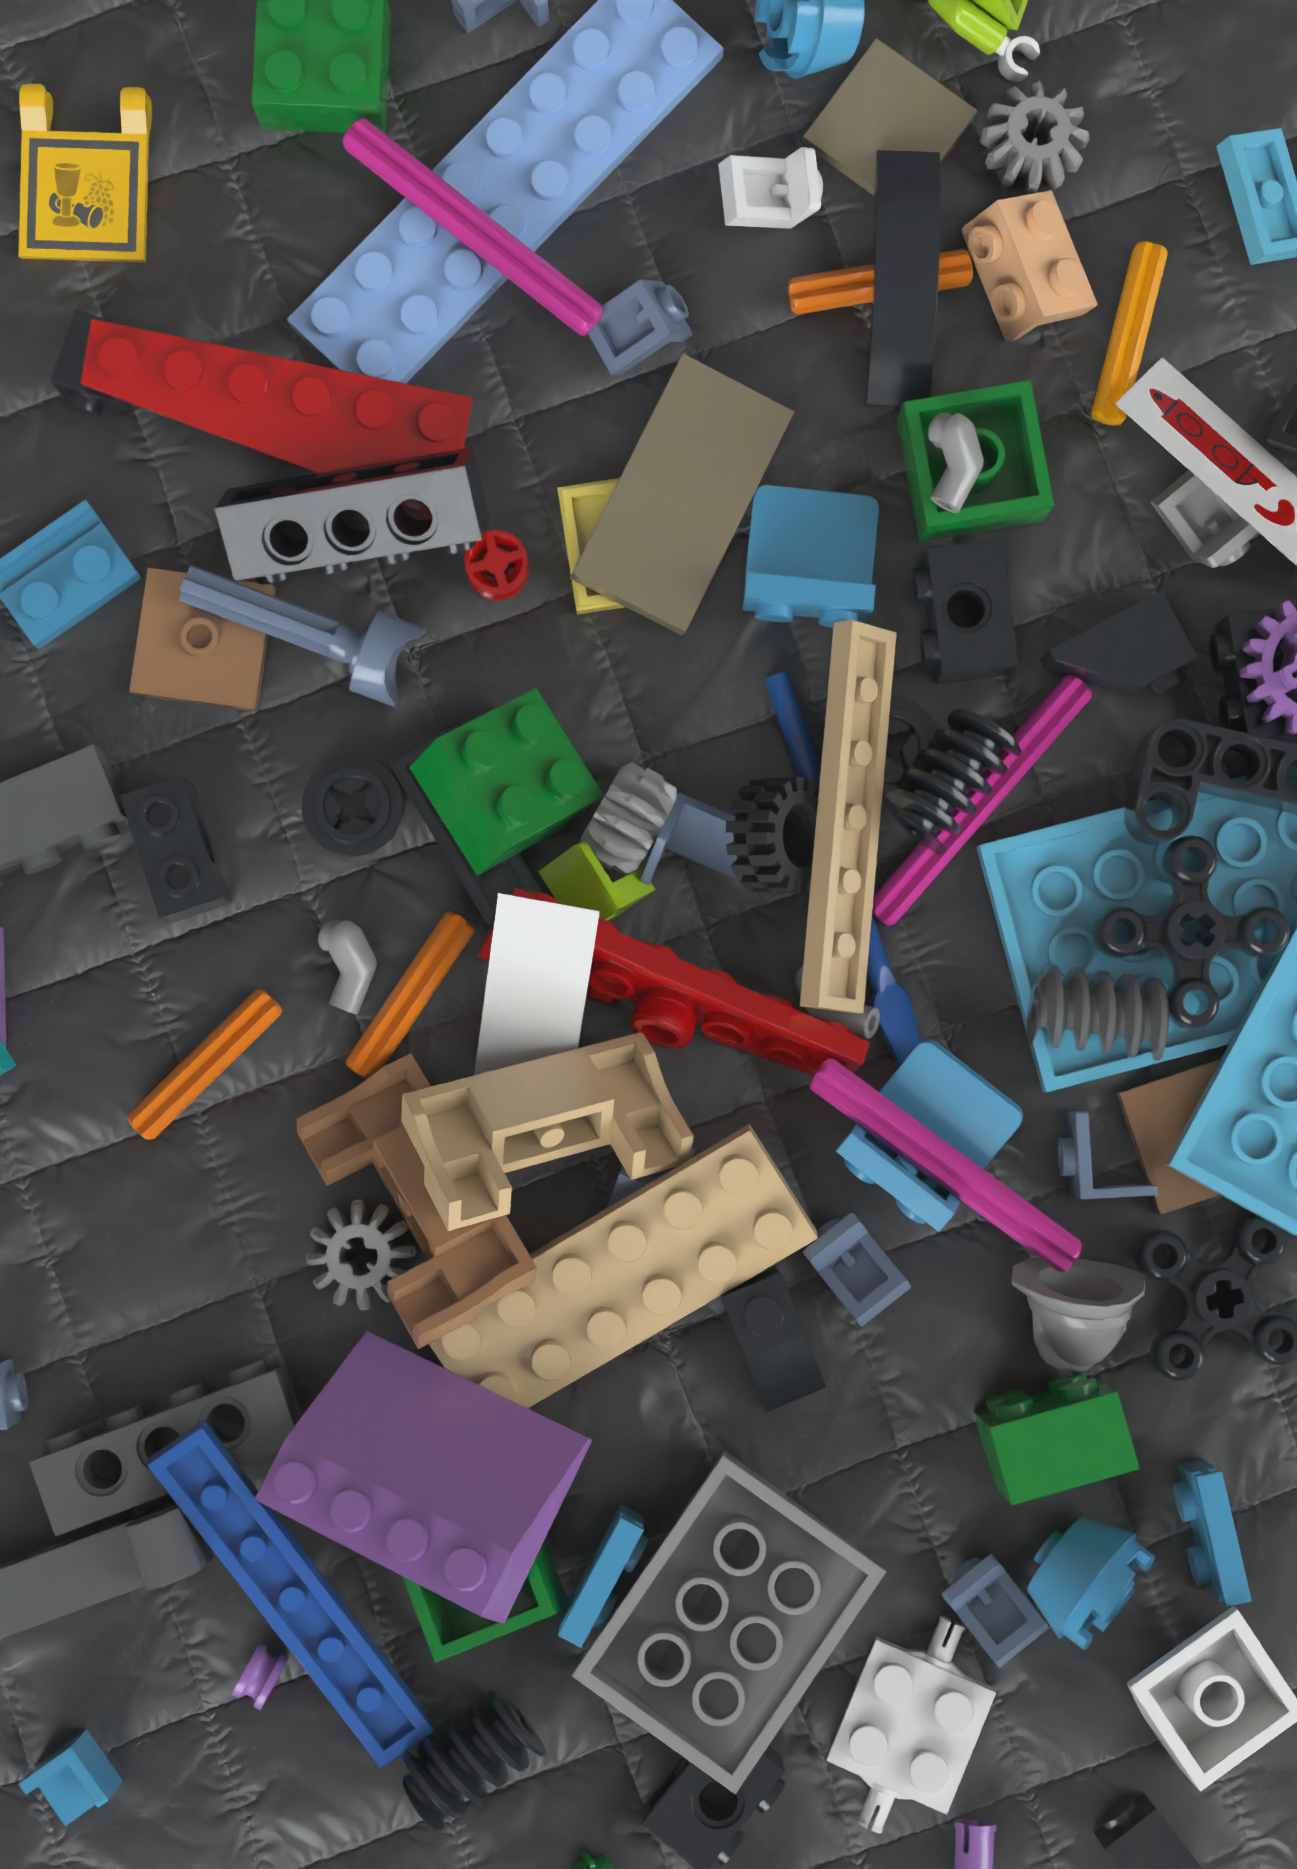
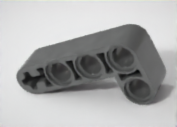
[0,1501,213,1639]

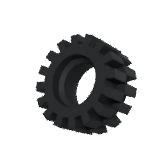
[725,777,819,894]

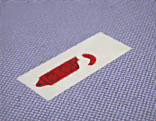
[1115,357,1297,566]

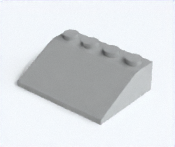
[572,1450,886,1794]

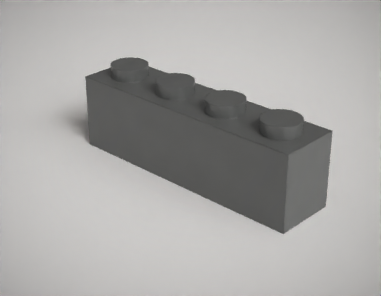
[0,745,129,887]

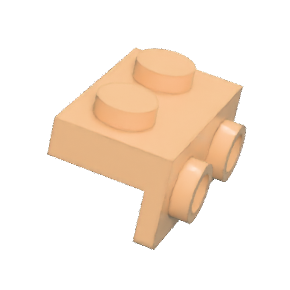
[962,190,1098,341]

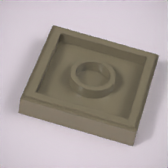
[802,38,978,196]

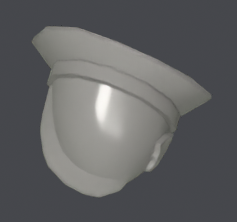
[1012,1258,1146,1373]

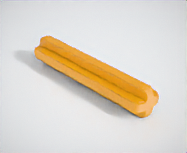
[1091,241,1168,426]

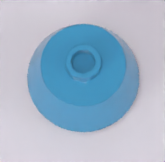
[755,0,865,79]
[1027,1515,1155,1651]

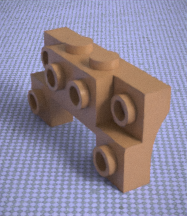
[297,1053,537,1349]

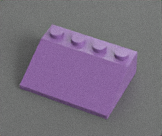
[254,1331,592,1624]

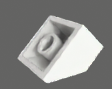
[1127,1606,1297,1792]

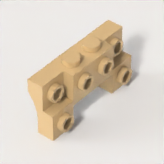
[401,1032,694,1231]

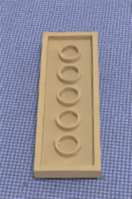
[429,1124,818,1408]

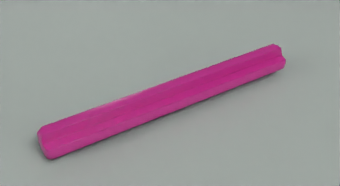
[342,118,603,336]
[872,674,1093,926]
[809,1058,1082,1272]

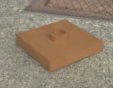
[129,568,276,712]
[1116,1058,1221,1215]

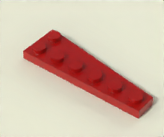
[81,319,473,518]
[477,887,870,1076]

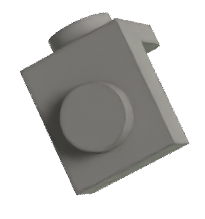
[1150,470,1259,568]

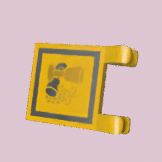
[19,83,153,263]

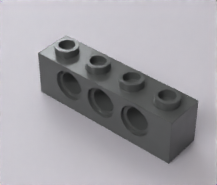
[29,1359,302,1536]

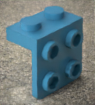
[742,485,879,628]
[836,1039,1023,1232]

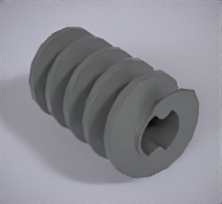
[1027,964,1169,1061]

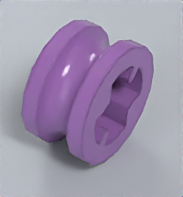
[232,1642,289,1710]

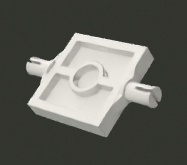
[826,1615,996,1833]

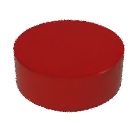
[630,996,697,1049]

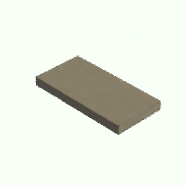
[570,354,794,636]

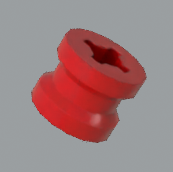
[464,530,529,601]

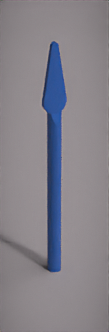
[764,672,920,1068]

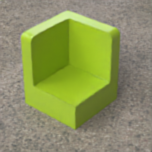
[538,841,656,921]

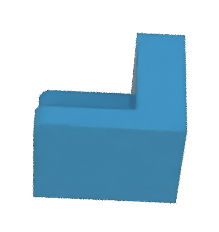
[18,1729,123,1826]

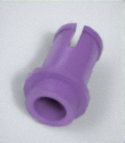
[954,1819,997,1869]

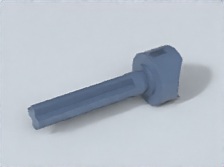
[178,565,426,708]

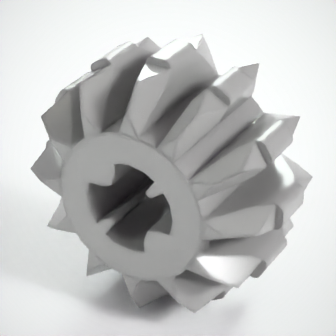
[980,80,1089,194]
[580,762,677,875]
[306,1199,417,1310]

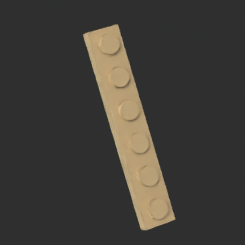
[800,620,897,1013]

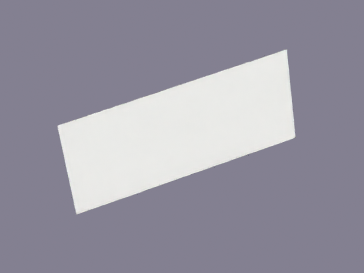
[474,893,600,1075]

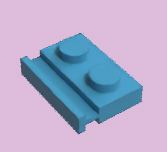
[0,499,142,650]
[1173,1459,1252,1607]
[558,1504,649,1648]

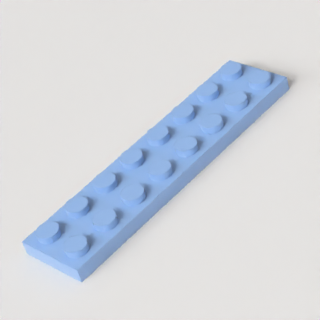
[287,0,724,384]

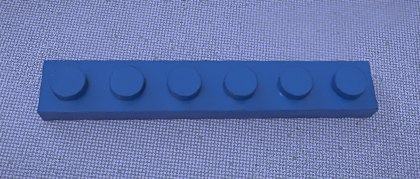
[147,1419,434,1768]

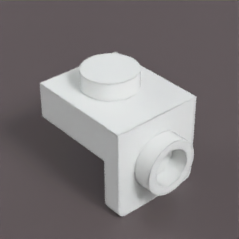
[718,147,823,229]

